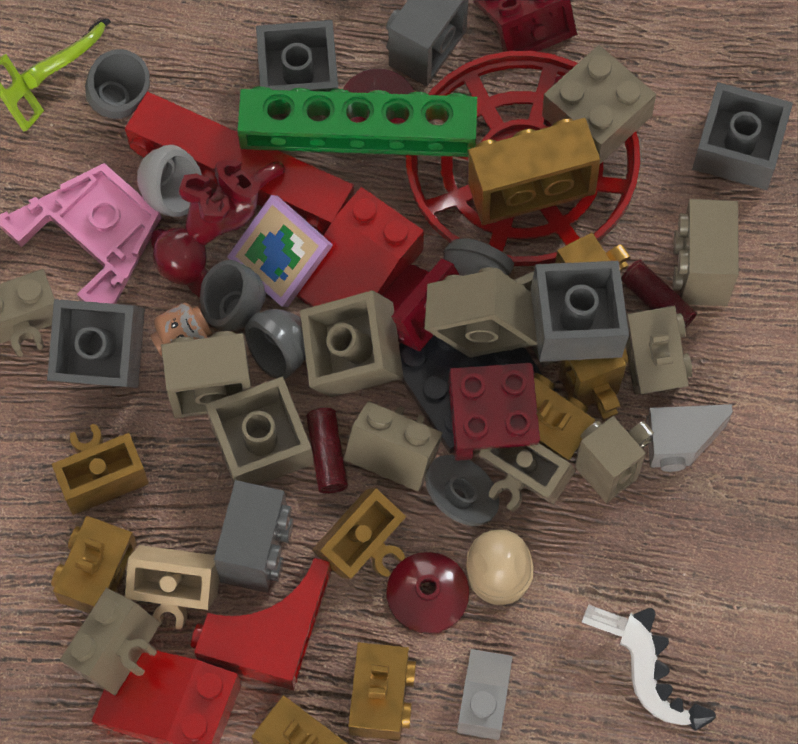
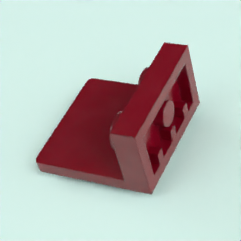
[473,0,578,52]
[382,258,459,352]
[448,363,540,461]

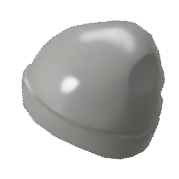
[137,145,202,217]

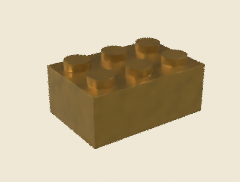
[468,117,600,225]

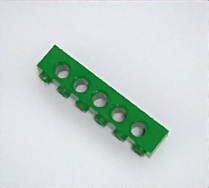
[238,86,477,157]

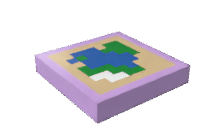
[227,195,333,307]

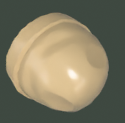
[466,530,533,605]

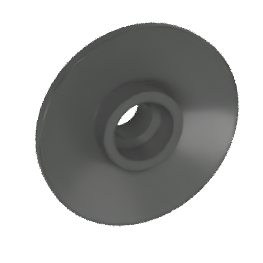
[425,455,499,526]

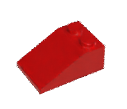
[296,187,424,307]
[91,650,241,744]

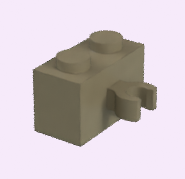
[0,269,55,357]
[626,306,692,394]
[344,401,443,492]
[575,416,654,503]
[479,444,576,512]
[60,588,161,695]

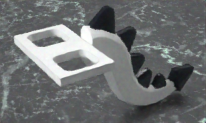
[582,605,716,731]

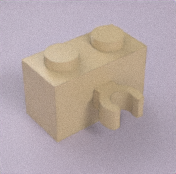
[125,545,219,630]

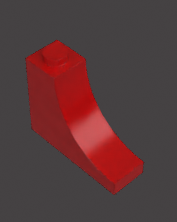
[191,557,331,691]

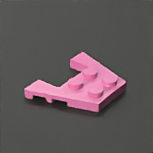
[0,163,161,304]

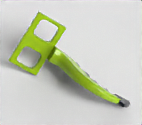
[0,17,111,132]

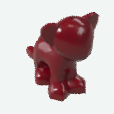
[151,160,285,297]

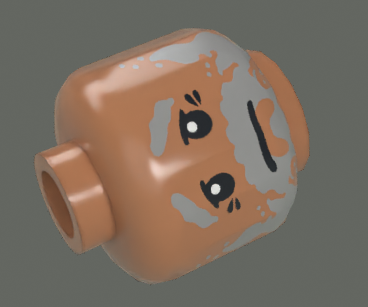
[150,302,213,356]

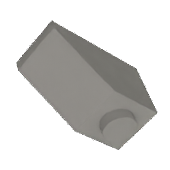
[646,404,733,472]
[457,649,512,740]

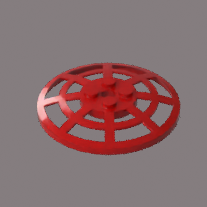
[406,51,640,267]

